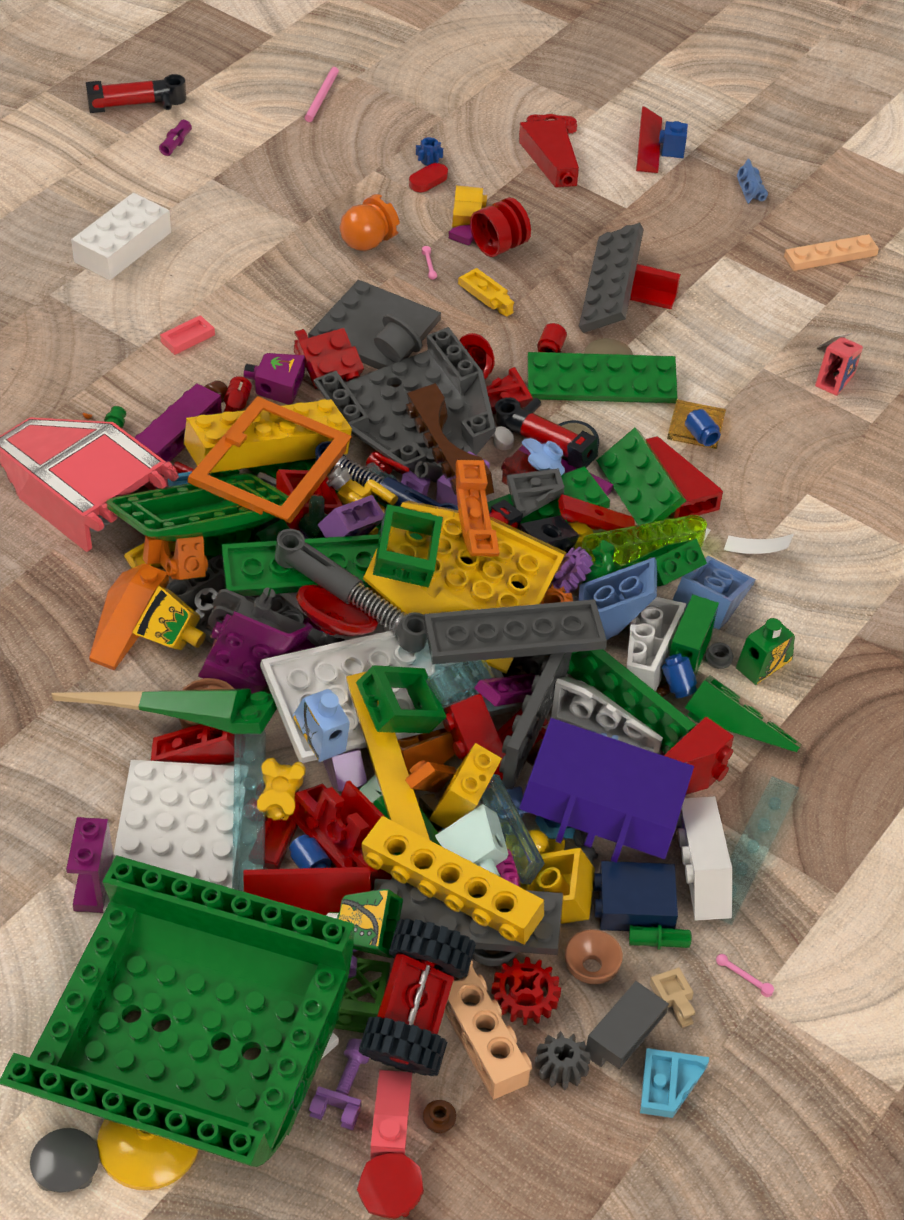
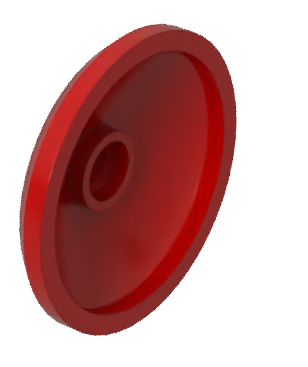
[296,585,379,636]

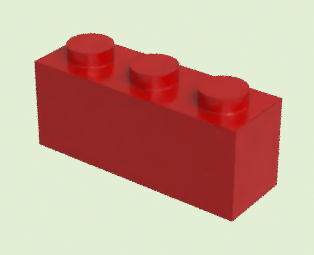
[442,693,506,787]

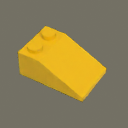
[514,848,595,924]

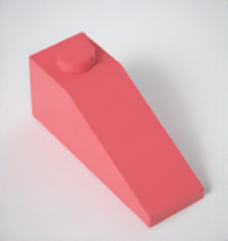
[370,1070,412,1160]

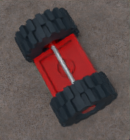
[359,919,476,1076]

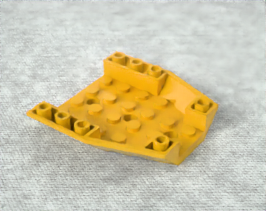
[363,501,567,674]

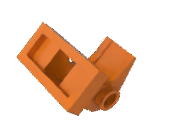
[143,535,208,580]

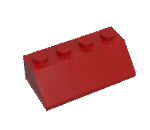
[243,867,371,915]

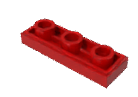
[558,494,637,538]

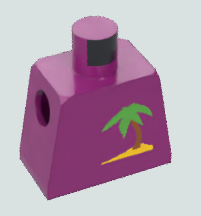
[243,353,305,405]

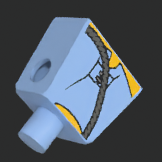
[293,689,350,762]

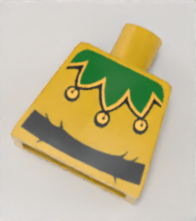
[132,586,206,650]

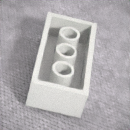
[71,192,171,280]

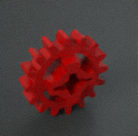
[491,957,561,1025]

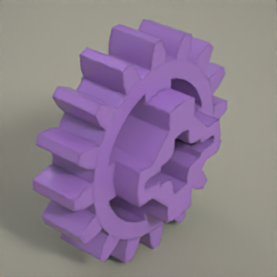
[548,547,593,593]

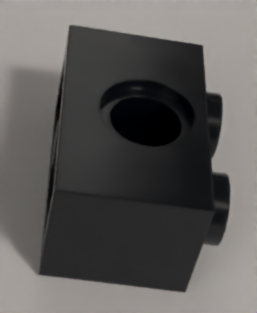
[518,515,579,553]

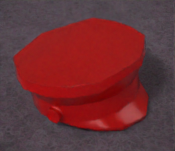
[357,1153,424,1219]

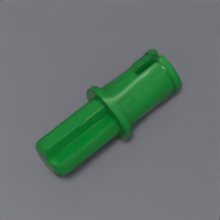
[629,925,692,950]

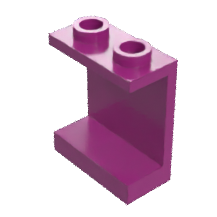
[66,817,113,913]

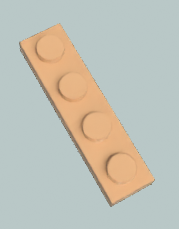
[784,234,879,271]

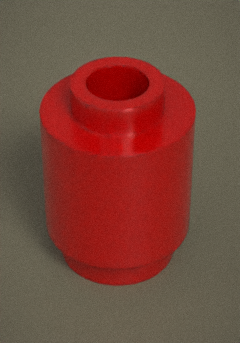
[537,323,567,353]

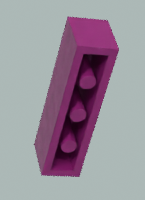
[135,383,222,462]

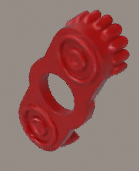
[526,114,577,134]

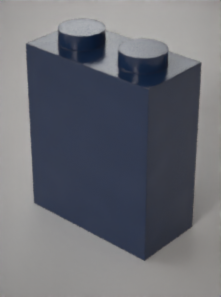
[593,861,678,931]

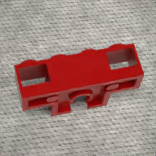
[289,780,392,891]

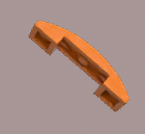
[456,460,500,557]

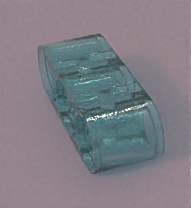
[426,660,497,706]

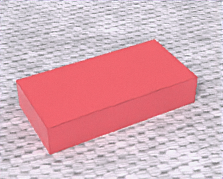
[160,315,215,355]

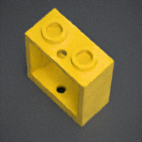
[429,743,502,829]

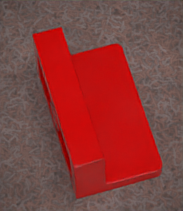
[630,264,681,309]

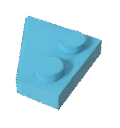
[640,1048,709,1118]

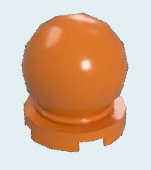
[339,194,400,251]

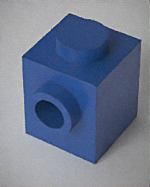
[659,121,688,158]

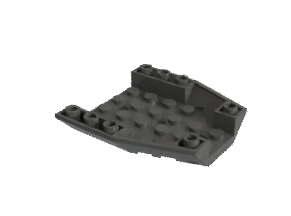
[313,327,496,473]

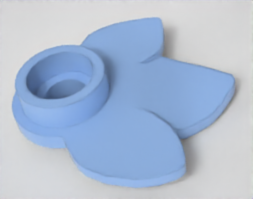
[522,438,565,476]

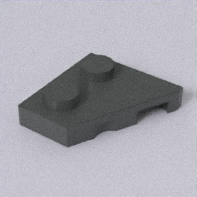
[507,468,564,518]

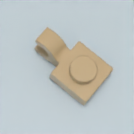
[650,967,695,1028]

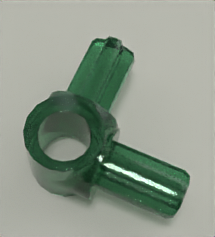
[299,495,328,539]

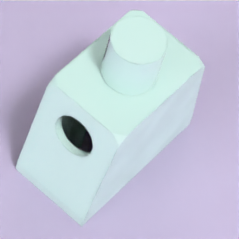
[435,804,508,877]

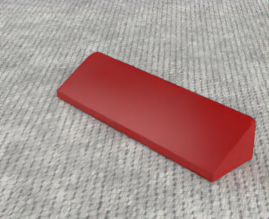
[636,106,662,173]

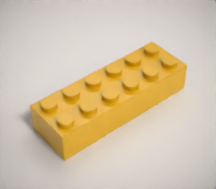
[184,399,352,473]

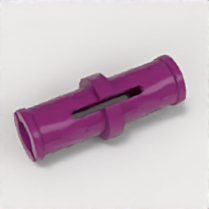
[159,119,192,156]

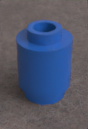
[685,409,721,447]
[662,654,698,698]
[289,835,332,868]

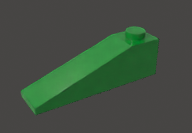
[685,675,802,752]

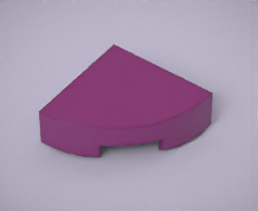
[448,225,474,246]

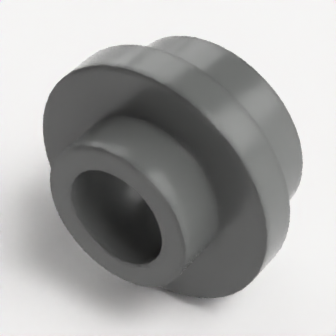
[705,642,734,669]

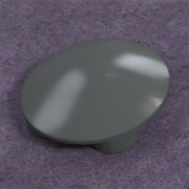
[30,1128,99,1193]

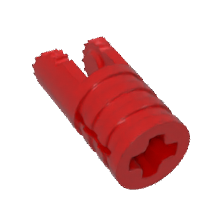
[224,376,252,412]

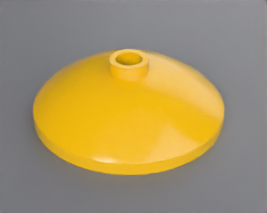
[97,1119,199,1190]

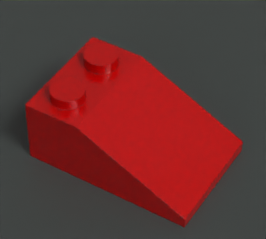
[664,717,734,795]

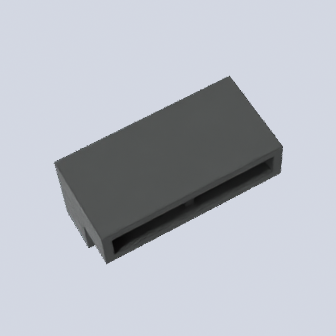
[586,981,669,1069]

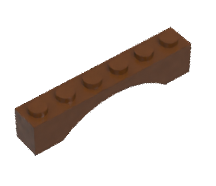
[406,383,494,496]

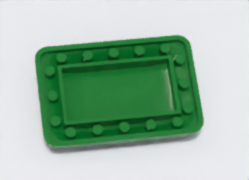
[107,473,289,542]

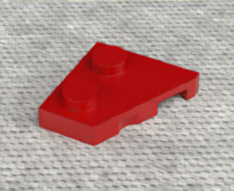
[486,367,533,414]

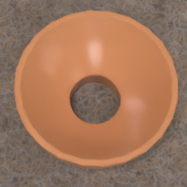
[565,929,623,984]

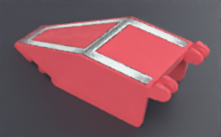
[0,417,179,552]

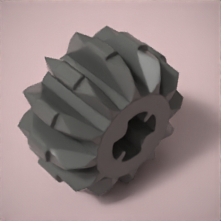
[535,1031,591,1090]

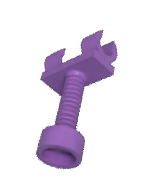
[309,1038,369,1130]

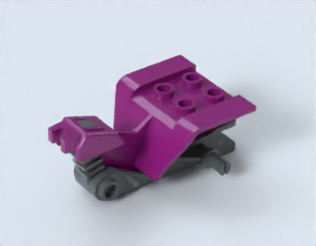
[198,588,346,694]

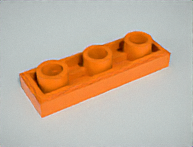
[405,760,456,793]

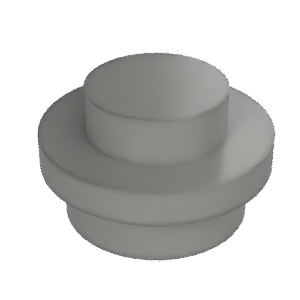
[326,466,352,490]

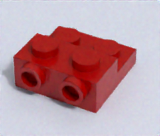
[297,328,364,389]

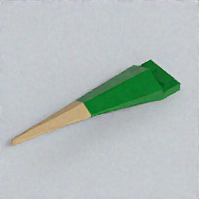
[51,689,277,734]

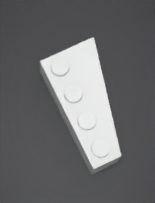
[627,597,687,692]
[676,796,732,921]

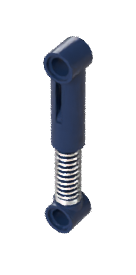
[315,441,458,510]

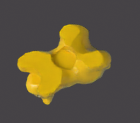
[257,758,306,820]

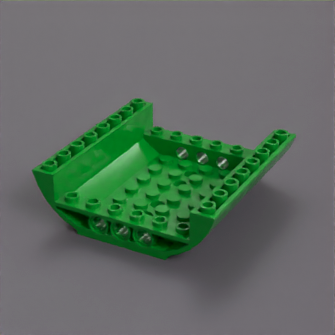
[0,855,355,1167]

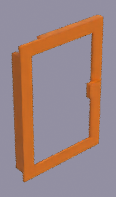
[187,396,352,523]

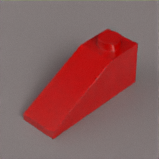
[151,724,247,765]

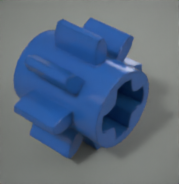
[416,137,444,166]

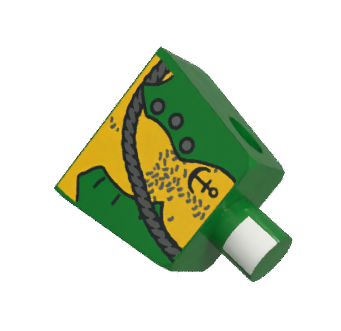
[736,618,795,685]
[326,889,403,958]

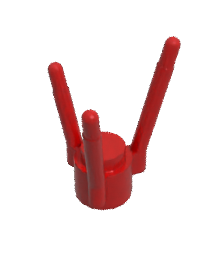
[366,451,409,477]

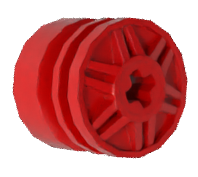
[470,197,531,257]

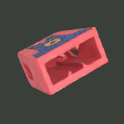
[815,337,863,396]

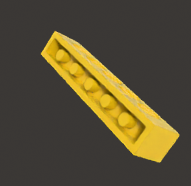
[361,816,544,945]

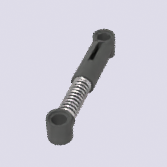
[275,529,427,653]

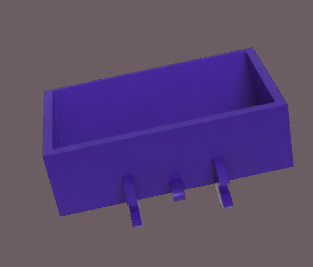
[519,718,694,863]

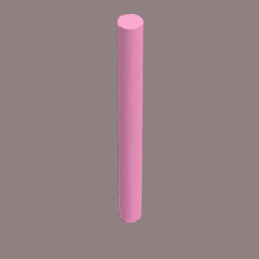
[305,67,339,122]

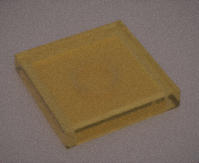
[667,400,726,449]

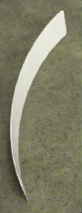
[690,524,794,554]

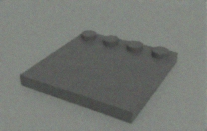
[308,279,441,369]

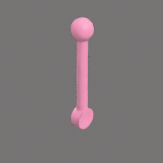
[422,246,437,280]
[716,954,774,997]

